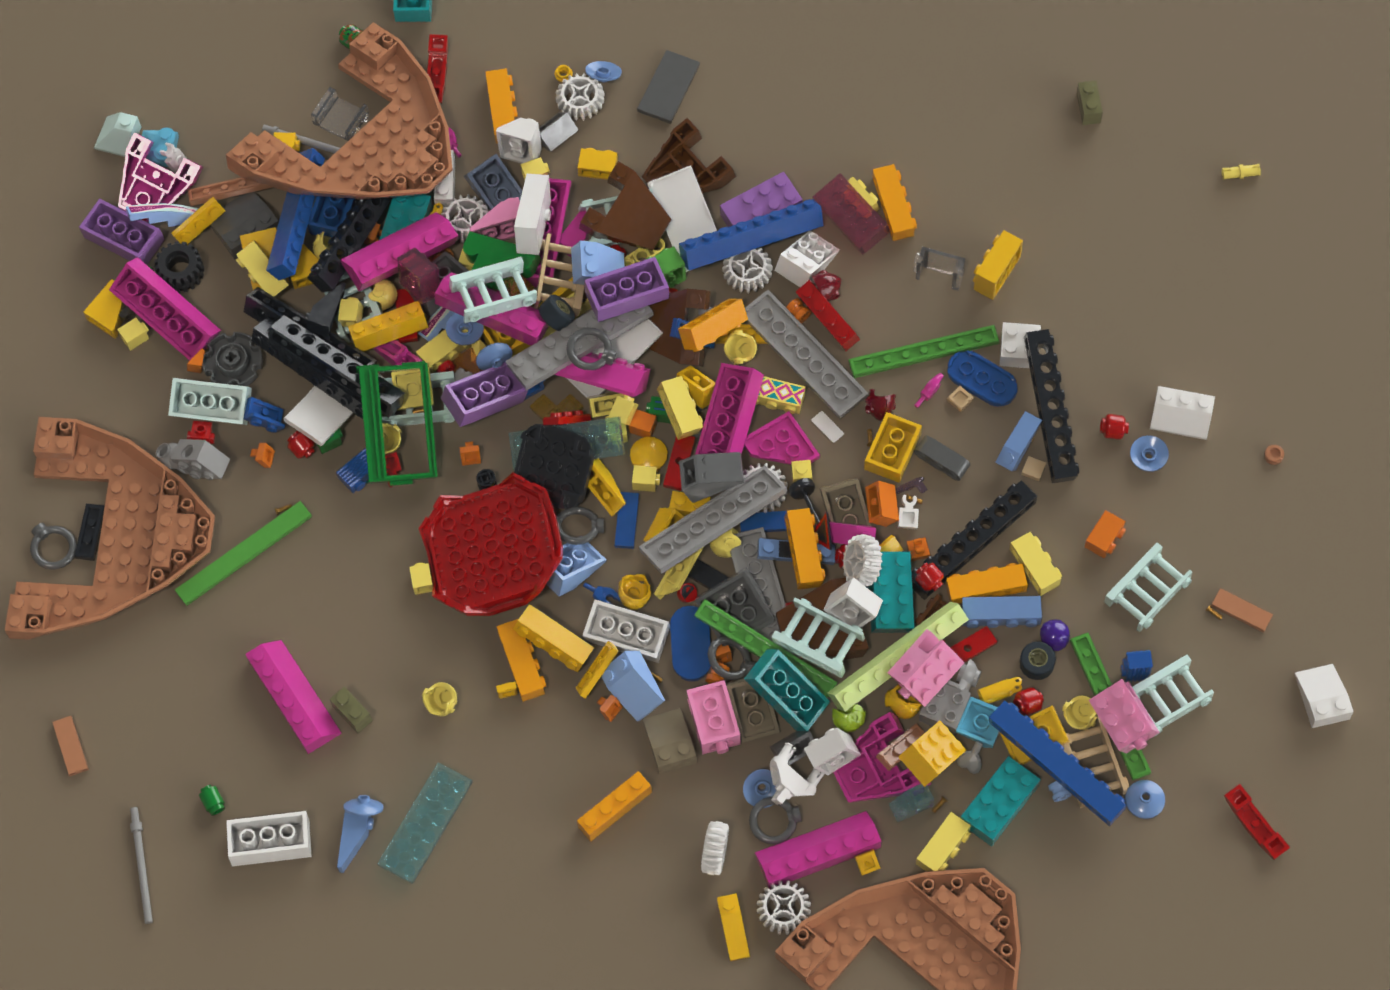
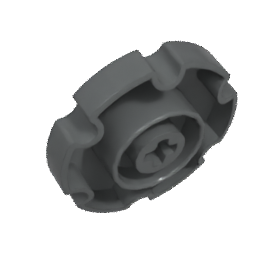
[202,332,263,387]

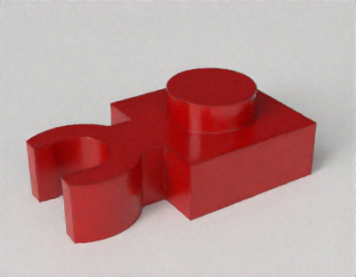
[385,452,402,488]

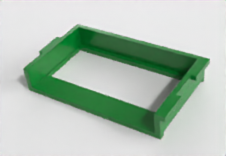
[356,361,438,486]

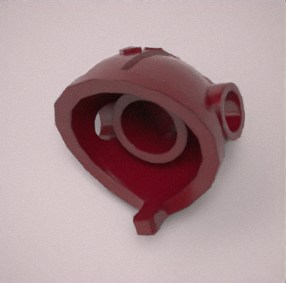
[813,270,841,302]
[865,389,896,421]

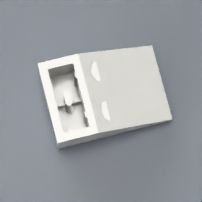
[774,231,840,287]

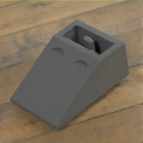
[679,452,744,503]

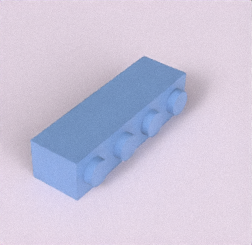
[962,596,1042,628]

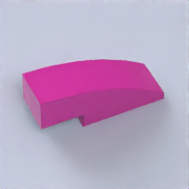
[373,340,422,366]

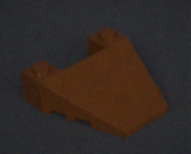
[642,118,736,193]
[579,161,672,251]
[648,288,711,366]
[775,577,869,660]

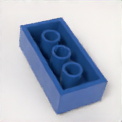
[308,196,356,238]

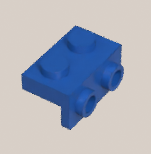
[244,397,285,433]

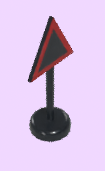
[789,478,832,550]

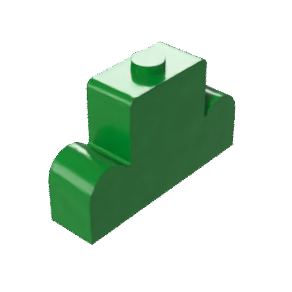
[463,231,541,291]

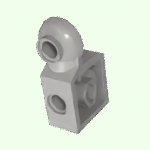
[156,439,230,480]
[919,659,981,736]

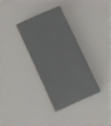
[637,50,700,124]

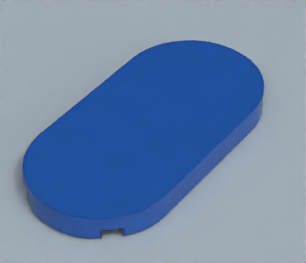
[947,351,1017,407]
[670,606,711,681]

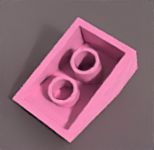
[470,197,520,241]

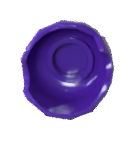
[1040,619,1070,651]

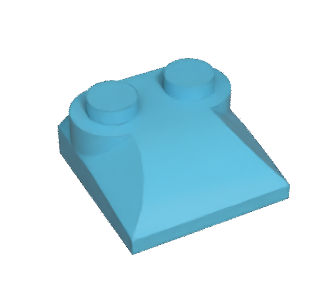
[142,127,179,167]
[956,697,1000,748]

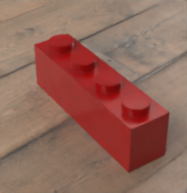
[796,280,860,351]

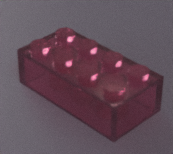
[812,173,891,255]

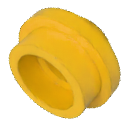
[554,65,573,82]

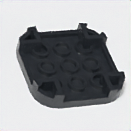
[514,424,595,509]

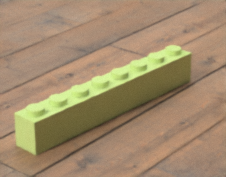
[827,602,969,711]

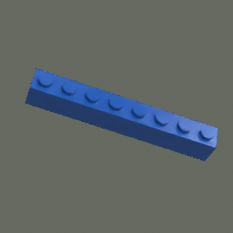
[266,148,325,280]
[679,199,824,270]
[989,700,1126,827]

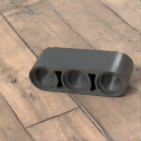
[914,435,970,481]

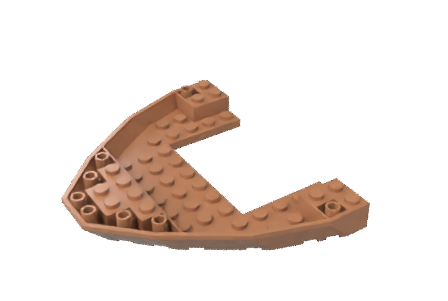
[226,22,453,200]
[5,417,215,640]
[775,868,1021,990]

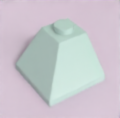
[94,112,141,157]

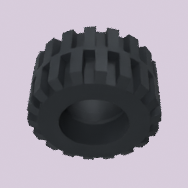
[154,241,204,293]

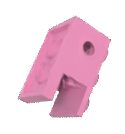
[887,629,964,707]
[1089,679,1160,754]
[686,680,741,754]

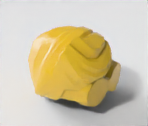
[618,574,651,610]
[884,684,922,719]

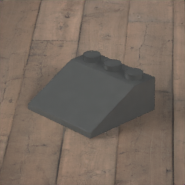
[210,192,279,260]
[695,567,775,648]

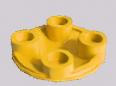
[630,437,668,472]

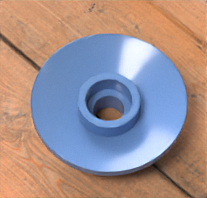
[585,61,622,82]
[446,313,484,345]
[476,343,512,370]
[1130,436,1169,472]
[743,769,776,808]
[1125,780,1165,819]
[343,795,383,816]

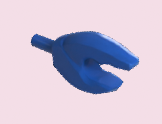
[583,582,622,605]

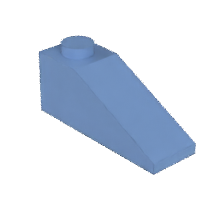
[995,411,1042,471]
[337,812,374,873]

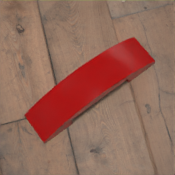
[427,34,448,103]
[1224,784,1290,860]

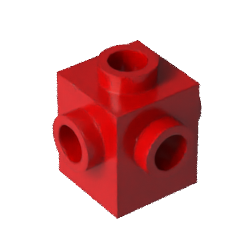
[187,421,215,444]

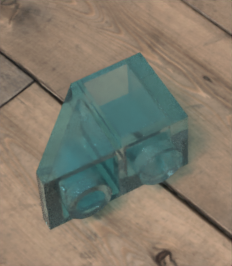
[889,784,934,822]

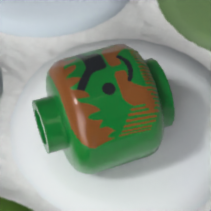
[339,24,363,50]

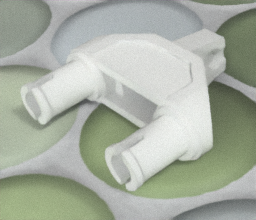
[770,742,825,805]

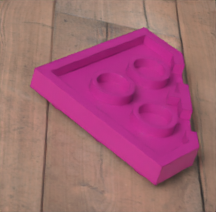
[744,411,820,465]

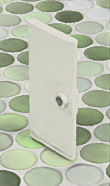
[647,166,717,272]
[566,319,663,399]
[284,373,384,446]

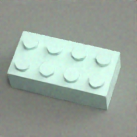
[168,378,252,425]

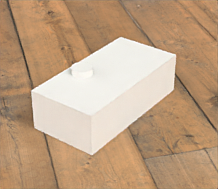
[514,173,551,255]
[582,600,670,663]
[227,811,312,867]

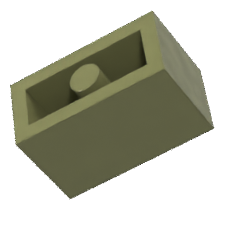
[1076,80,1103,125]
[330,686,372,734]

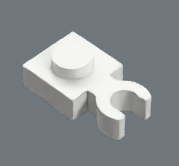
[160,142,187,173]
[897,495,919,530]

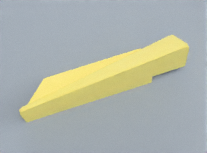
[654,547,704,600]

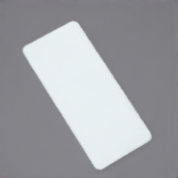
[811,411,844,443]

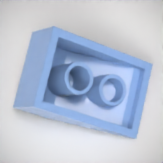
[571,240,625,285]
[546,536,607,596]
[601,650,665,722]

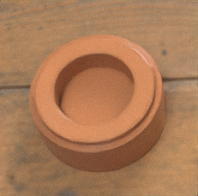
[1264,445,1284,465]

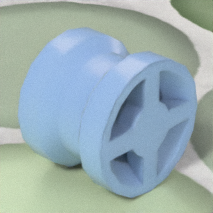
[1048,781,1072,802]

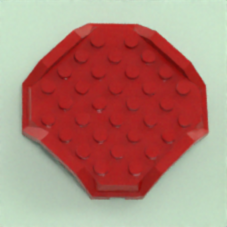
[418,472,563,616]

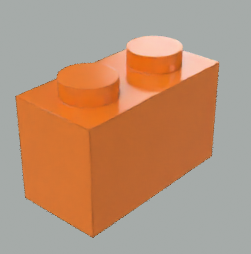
[865,481,899,527]
[1085,510,1126,559]

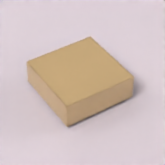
[947,386,974,412]
[1021,456,1046,481]

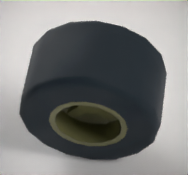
[539,295,575,331]
[1019,642,1056,680]

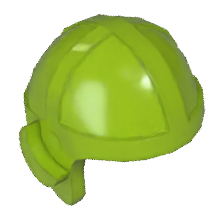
[832,704,866,733]

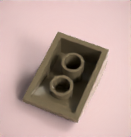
[819,478,871,545]
[726,678,780,743]
[642,708,697,774]

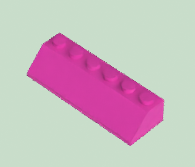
[522,178,571,288]
[340,212,458,292]
[109,257,221,361]
[435,272,549,346]
[554,352,651,397]
[695,363,764,455]
[245,640,342,754]
[755,811,882,889]

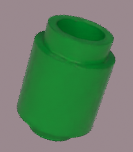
[199,785,225,816]

